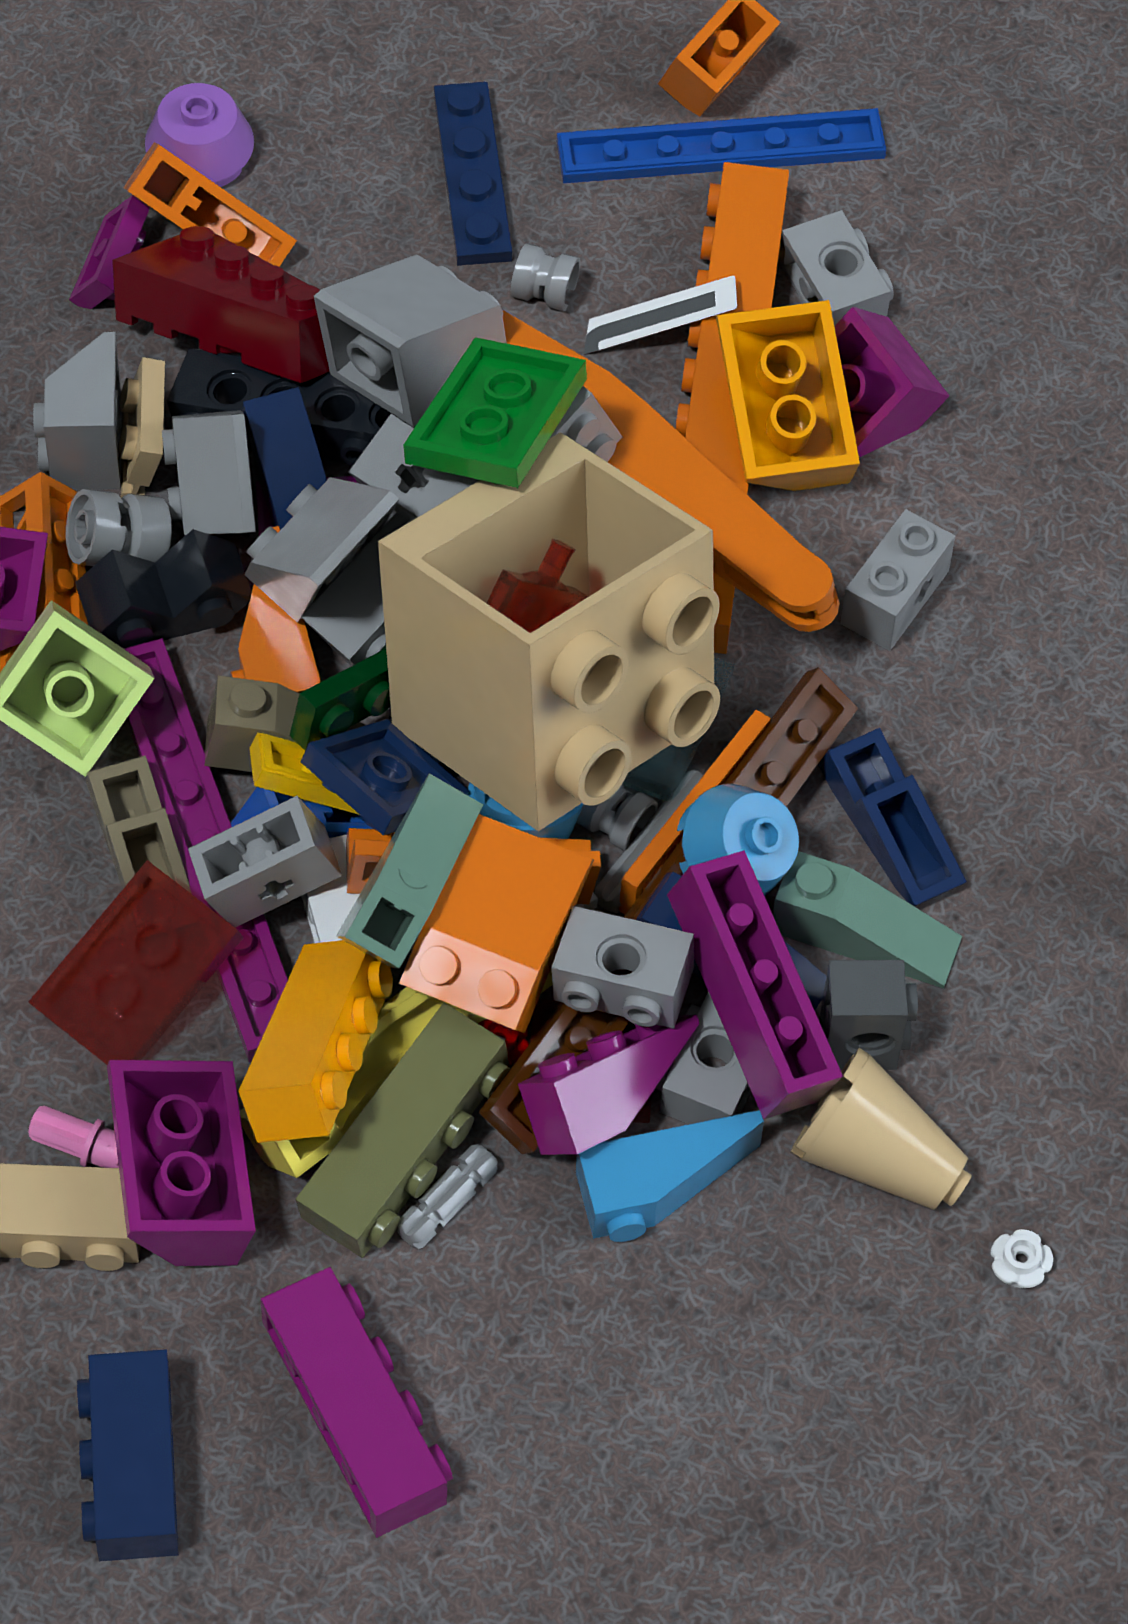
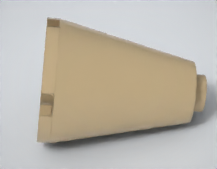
[790,1048,972,1210]

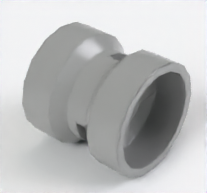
[510,243,581,311]
[576,783,658,851]

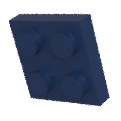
[300,719,470,836]

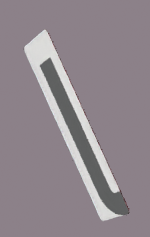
[584,276,737,355]

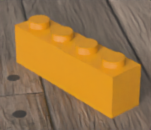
[238,940,393,1143]

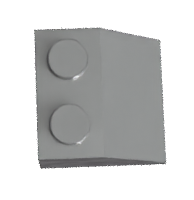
[33,332,122,490]
[162,410,256,535]

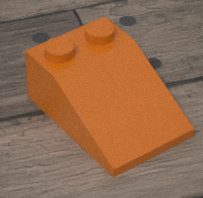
[399,814,594,1033]

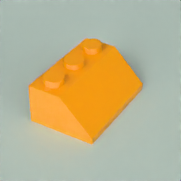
[716,300,860,491]

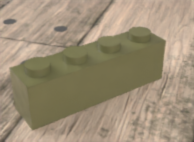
[295,1002,510,1258]

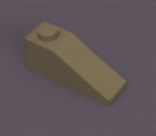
[204,675,366,772]

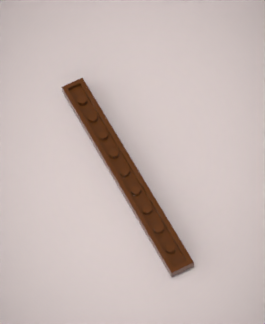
[479,667,858,1154]

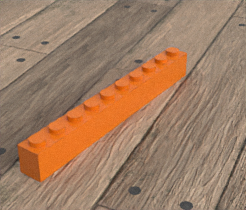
[675,162,789,654]

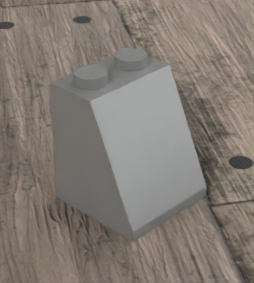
[314,254,507,427]

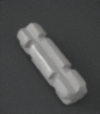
[397,1144,498,1249]

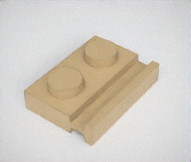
[119,357,165,498]

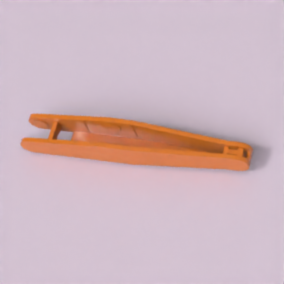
[503,310,840,632]

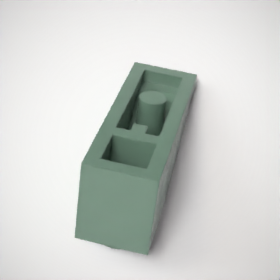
[773,851,962,989]

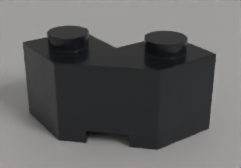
[75,529,252,648]

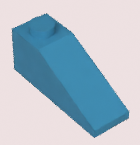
[575,1110,764,1242]

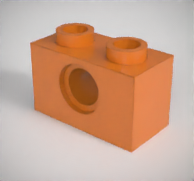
[658,0,781,117]

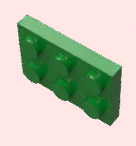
[403,337,587,488]

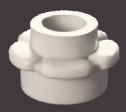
[991,1229,1053,1288]

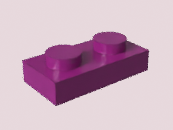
[69,195,150,309]

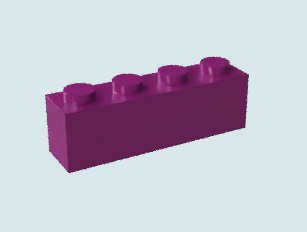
[667,850,843,1119]
[260,1267,453,1538]

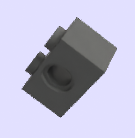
[820,960,918,1070]

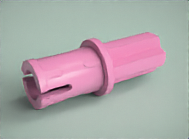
[28,1106,119,1168]

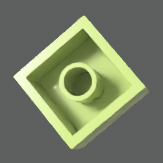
[0,600,154,777]

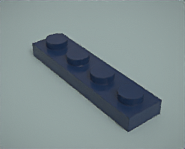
[434,82,512,266]

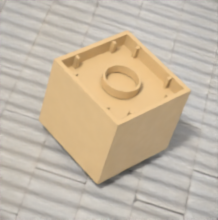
[378,432,720,832]

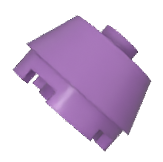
[145,83,254,187]

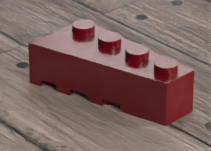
[112,226,330,383]

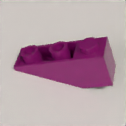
[518,1015,700,1155]

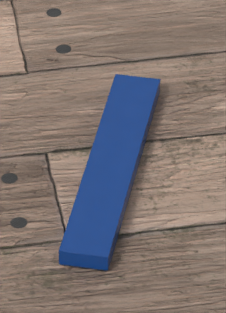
[556,108,886,184]

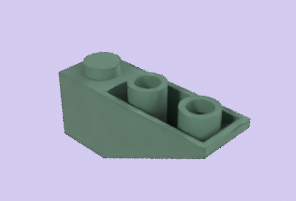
[336,773,483,968]

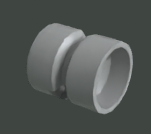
[66,489,172,566]

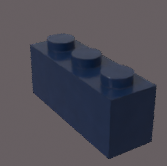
[77,1349,179,1562]

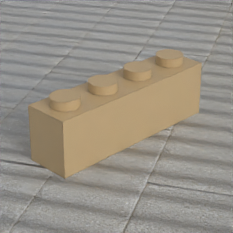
[0,1163,140,1271]

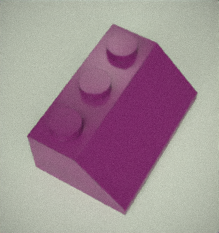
[107,1060,256,1266]

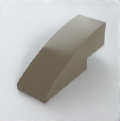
[86,755,200,942]

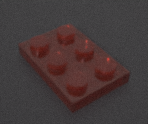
[28,860,244,1066]

